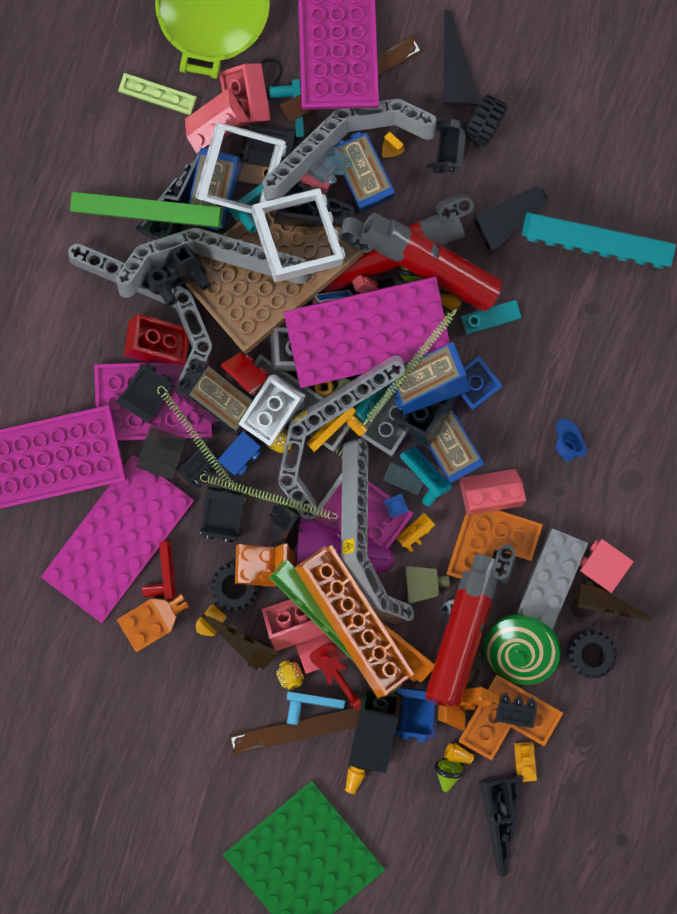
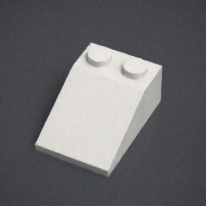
[239,374,306,446]

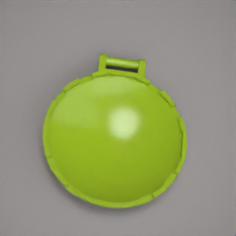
[155,0,270,79]

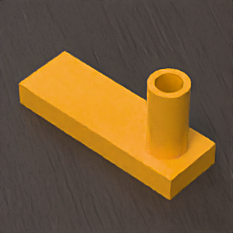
[306,407,367,452]

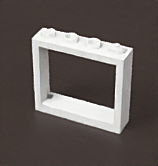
[195,121,287,215]
[251,188,345,282]

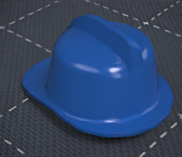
[556,418,587,462]

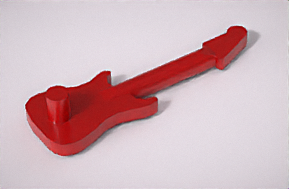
[310,643,361,710]

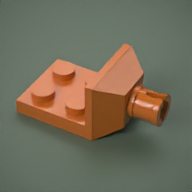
[235,544,297,587]
[117,594,189,652]
[437,687,500,731]

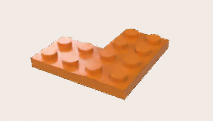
[446,510,543,579]
[458,674,563,761]

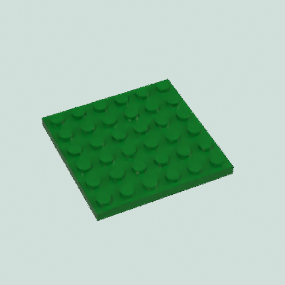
[223,780,385,914]

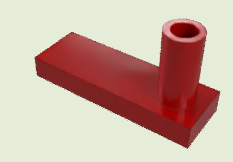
[142,541,176,599]

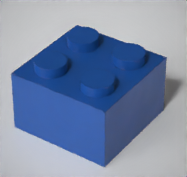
[460,356,503,411]
[218,431,262,476]

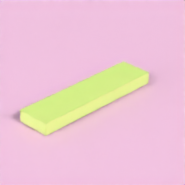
[118,73,197,115]

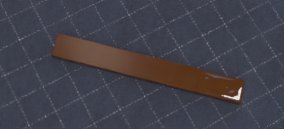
[280,35,422,123]
[229,708,359,755]

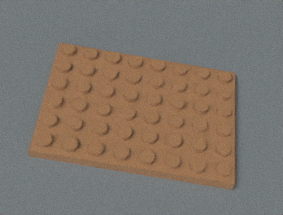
[179,210,364,355]

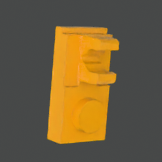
[396,513,435,552]
[514,742,537,782]

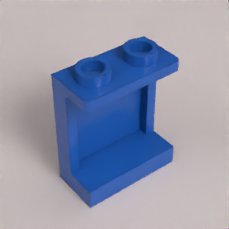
[395,688,439,742]

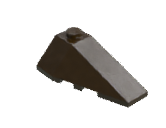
[574,581,653,622]
[202,613,278,670]

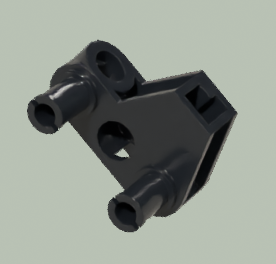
[145,243,211,307]

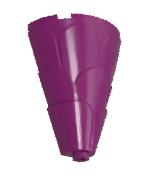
[297,517,395,575]

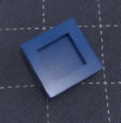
[384,493,408,518]

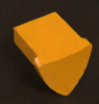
[382,132,405,159]
[196,604,227,636]

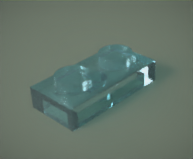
[383,462,423,495]

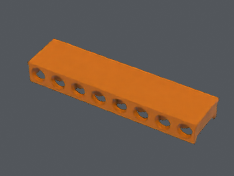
[295,545,414,698]

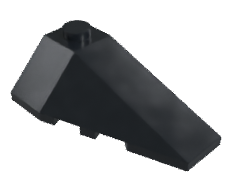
[273,182,354,227]
[394,375,468,447]
[269,504,300,546]

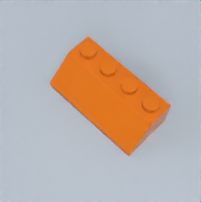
[371,619,434,683]

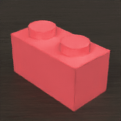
[352,275,378,293]

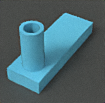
[287,692,345,725]

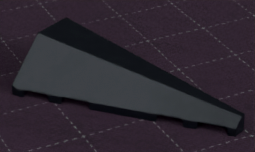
[444,10,480,106]
[135,153,199,240]
[479,775,523,877]

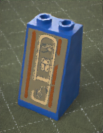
[331,132,395,213]
[189,148,243,231]
[388,342,469,414]
[428,409,484,483]

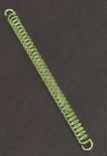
[363,309,457,425]
[157,386,246,503]
[200,474,338,519]

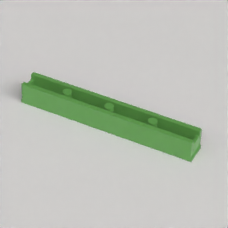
[70,192,224,228]
[269,560,356,664]

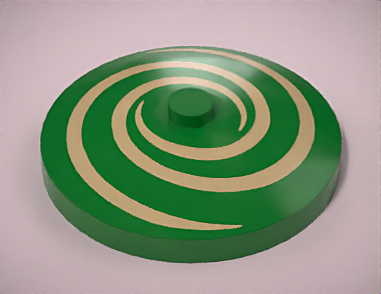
[483,615,561,685]

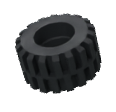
[466,94,508,147]
[210,562,259,611]
[567,630,618,679]

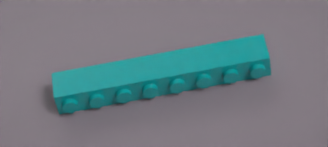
[521,212,676,269]

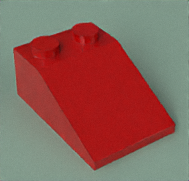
[124,314,189,365]
[221,352,269,397]

